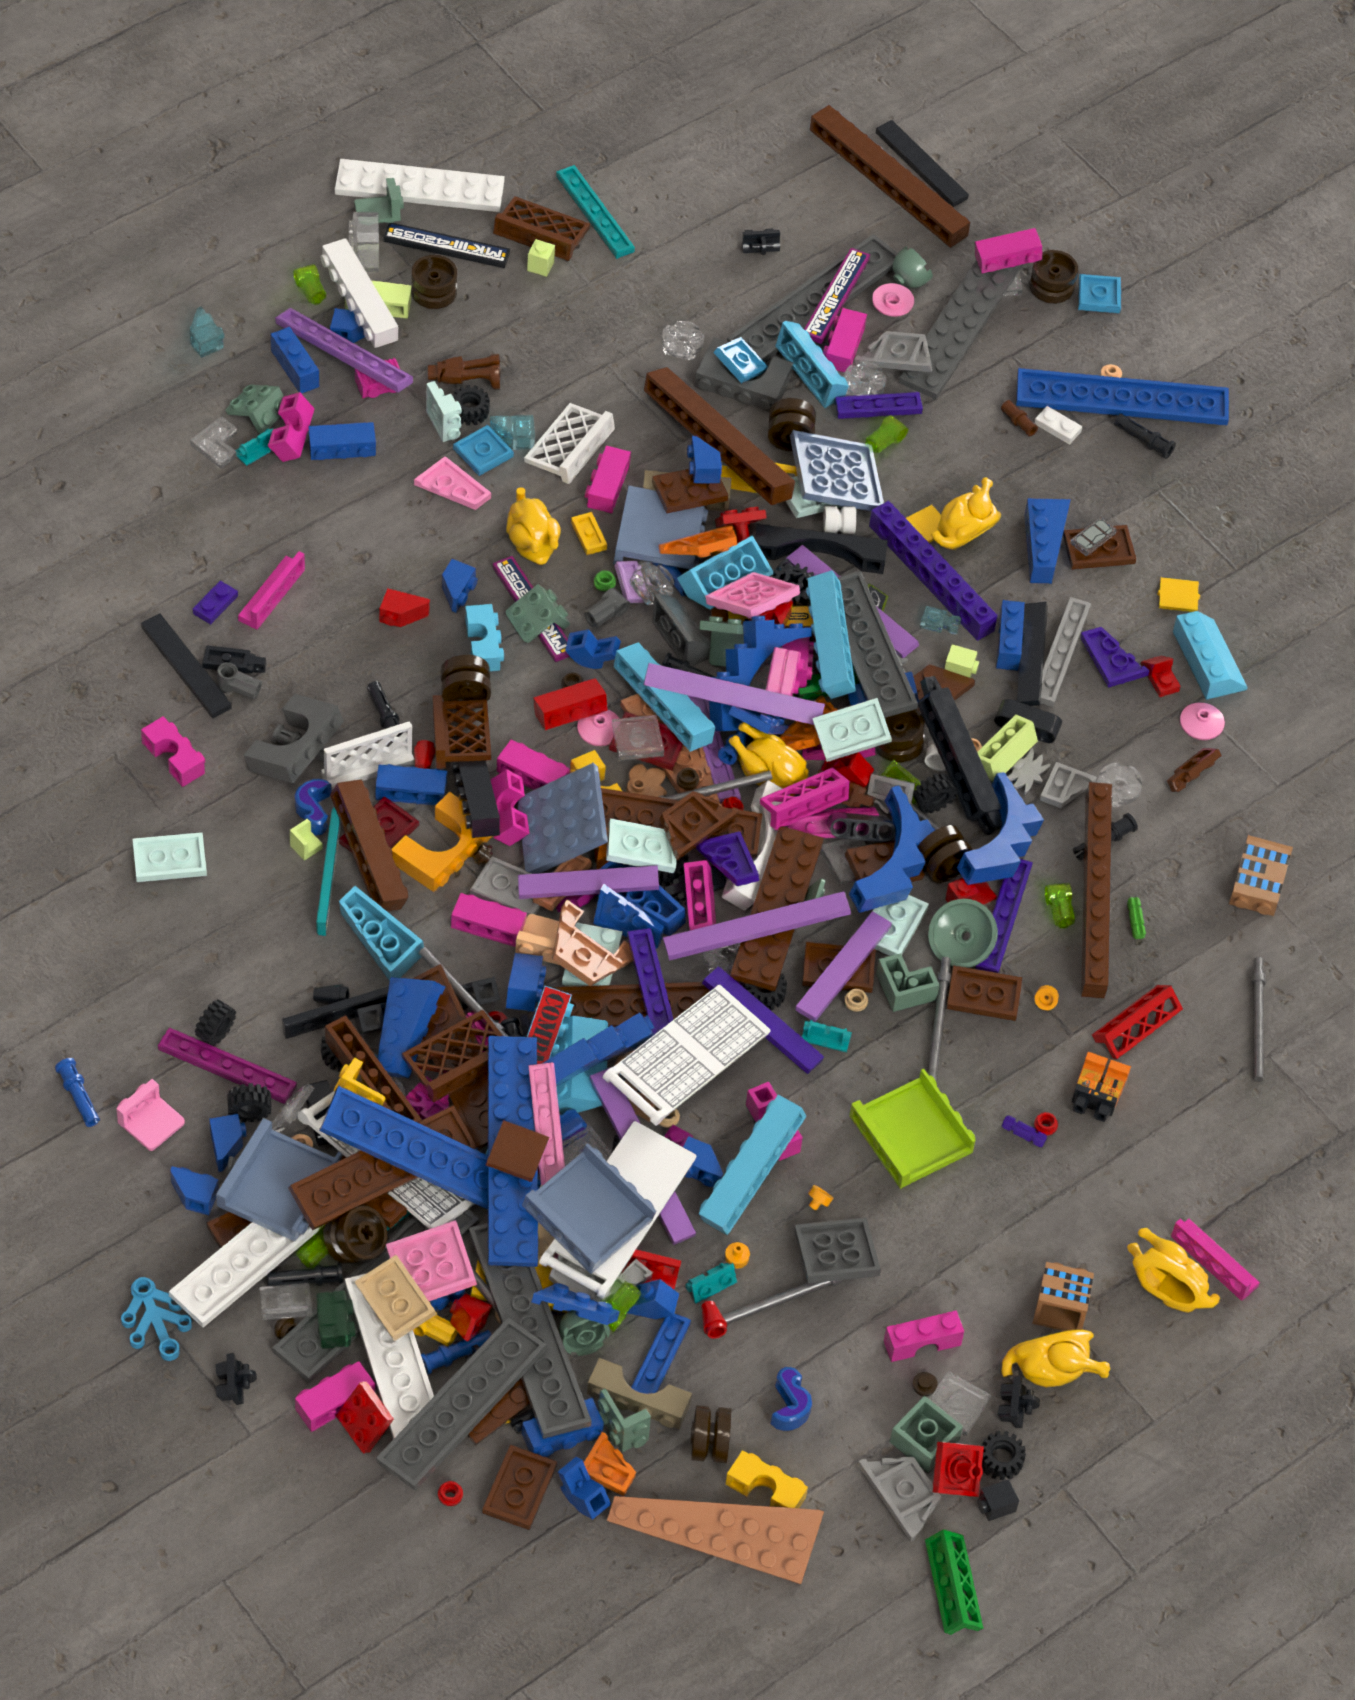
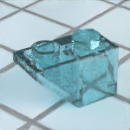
[190,306,225,358]
[490,415,535,450]

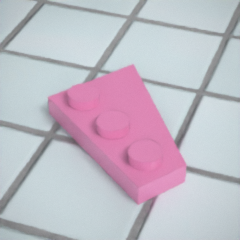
[414,457,491,510]

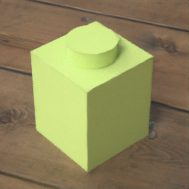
[527,239,555,277]
[945,645,979,678]

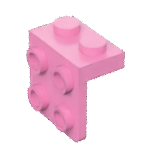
[117,1079,185,1151]

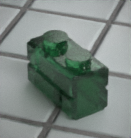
[316,1291,355,1349]

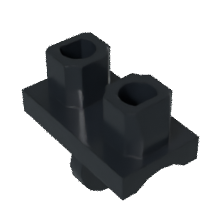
[742,228,780,255]
[215,1353,257,1405]
[998,1376,1040,1428]

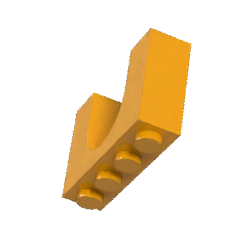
[392,792,492,892]

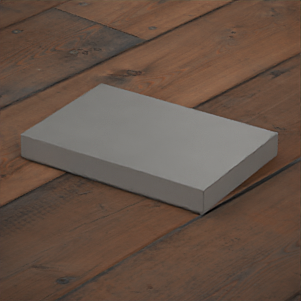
[470,856,541,916]

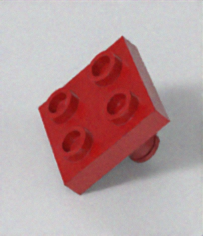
[715,507,766,543]
[336,1381,394,1454]
[932,1441,984,1497]

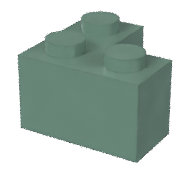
[876,953,939,1012]

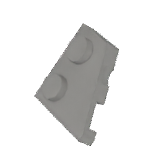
[1040,762,1097,808]
[867,774,915,815]

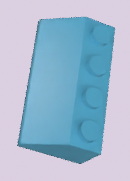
[775,321,849,408]
[677,535,773,609]
[1173,611,1248,700]
[556,1016,608,1113]

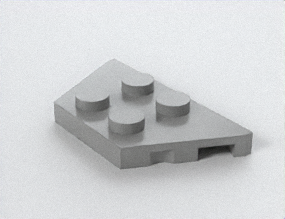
[854,331,932,372]
[858,1457,941,1542]

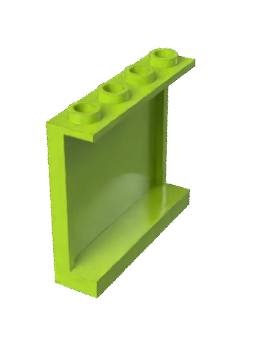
[849,1069,976,1189]

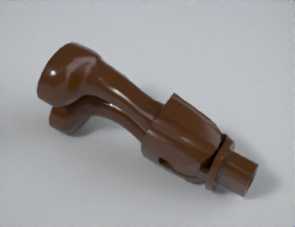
[428,354,500,390]

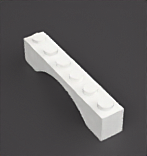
[722,780,790,911]

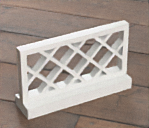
[524,403,615,484]
[321,721,415,790]

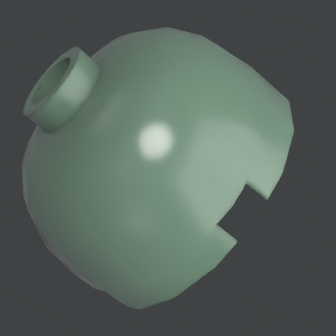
[892,246,933,288]
[558,1310,610,1356]

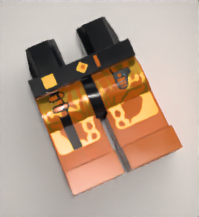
[1072,1052,1131,1122]

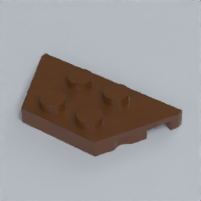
[913,664,975,723]
[660,791,739,860]

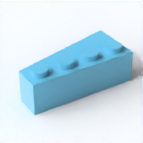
[339,886,424,981]

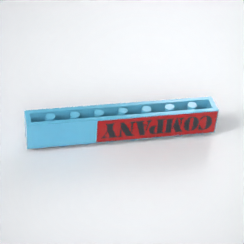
[486,986,574,1156]

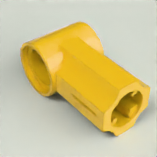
[413,1313,458,1346]

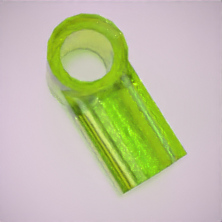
[293,264,326,305]
[865,415,909,453]
[1045,883,1075,929]
[297,1225,328,1268]
[606,1281,642,1333]

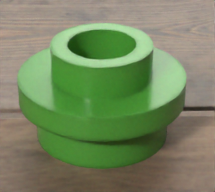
[594,571,616,592]

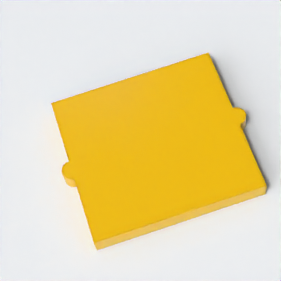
[906,505,941,543]
[1157,577,1200,612]

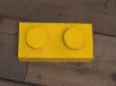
[571,512,607,555]

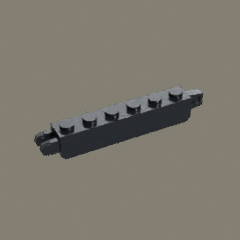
[918,676,1003,835]

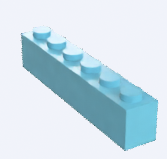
[806,570,856,699]
[614,642,715,752]
[699,1095,807,1236]

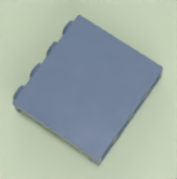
[613,486,708,570]
[216,1118,342,1242]
[522,1143,657,1274]

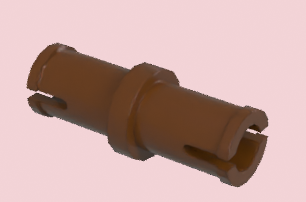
[1001,400,1038,437]

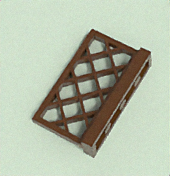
[493,196,590,261]
[433,695,491,769]
[402,1010,503,1103]

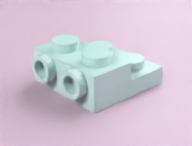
[426,381,462,442]

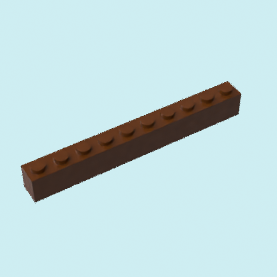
[810,105,970,248]
[644,367,795,505]
[1081,782,1112,999]

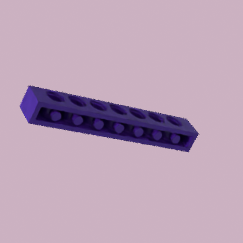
[869,500,998,641]

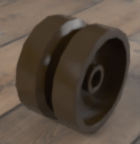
[1030,250,1078,304]
[411,255,458,309]
[768,398,816,452]
[440,654,491,701]
[876,709,925,763]
[917,825,973,883]
[323,1206,388,1264]
[690,1405,731,1464]

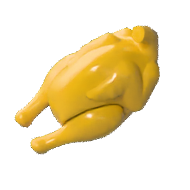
[931,477,1001,550]
[506,487,561,565]
[729,722,816,796]
[1127,1228,1220,1313]
[1001,1329,1110,1387]

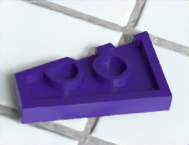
[1080,627,1149,688]
[696,832,759,886]

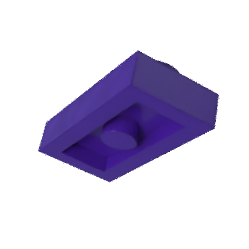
[193,581,238,625]

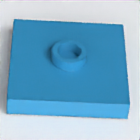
[1078,274,1121,313]
[713,337,768,383]
[453,425,514,476]

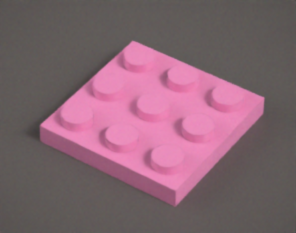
[705,572,800,619]
[386,1220,477,1301]

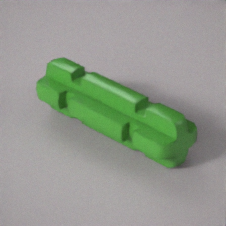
[1127,897,1146,939]

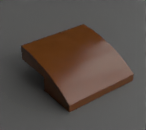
[486,1120,549,1182]

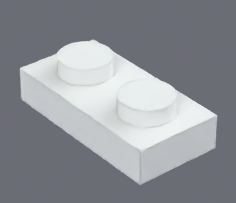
[1034,406,1082,445]

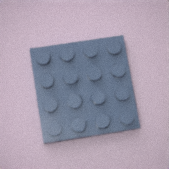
[790,430,884,511]
[517,763,608,874]

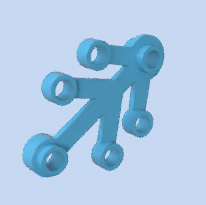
[121,1277,192,1361]

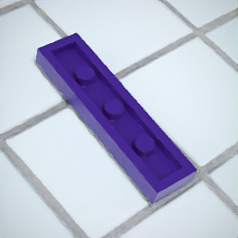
[835,392,923,419]

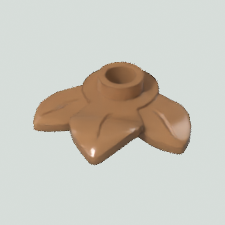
[627,764,667,797]

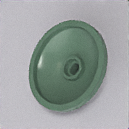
[928,899,998,968]

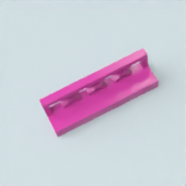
[238,551,305,630]
[760,768,849,830]
[787,807,879,838]
[1171,1218,1260,1301]

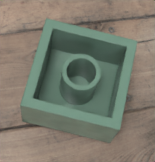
[890,1396,963,1473]

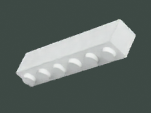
[320,238,398,348]

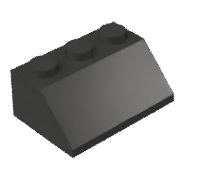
[652,593,711,666]

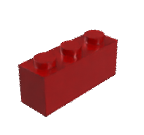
[533,678,608,730]

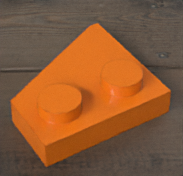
[584,1432,636,1496]

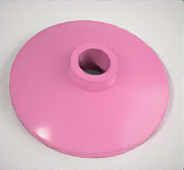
[872,283,914,317]
[1180,703,1225,740]
[577,710,621,746]

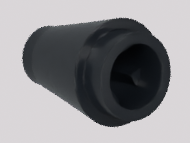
[313,984,350,1005]

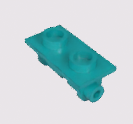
[233,428,273,466]
[802,1020,852,1053]
[685,1263,737,1304]

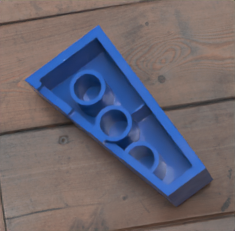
[1024,498,1071,584]
[596,861,686,936]
[377,977,445,1078]

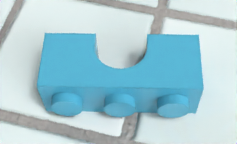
[465,604,504,671]

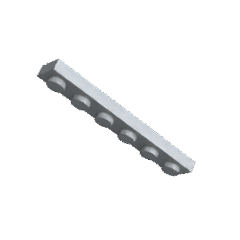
[1041,597,1091,707]

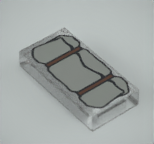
[1070,517,1117,556]

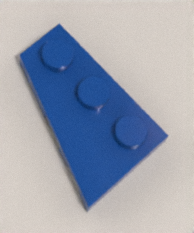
[729,706,789,734]

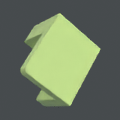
[290,819,323,861]

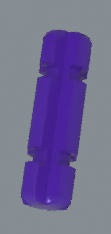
[1002,1115,1047,1147]

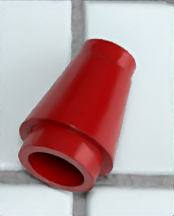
[414,740,435,769]
[701,1301,727,1339]

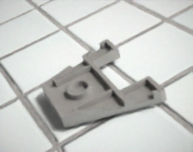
[549,1255,653,1302]

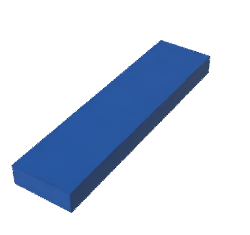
[631,1313,691,1394]

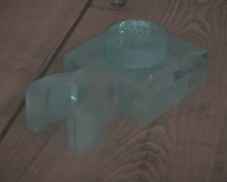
[920,606,961,634]

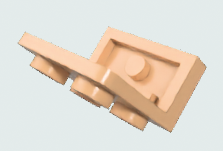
[515,914,559,965]

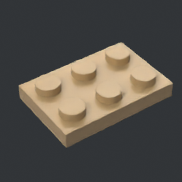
[354,1255,436,1342]

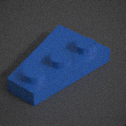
[593,884,665,949]
[531,1283,620,1325]

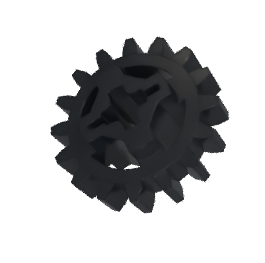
[770,563,814,606]

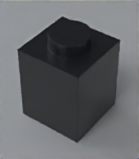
[977,1479,1019,1521]

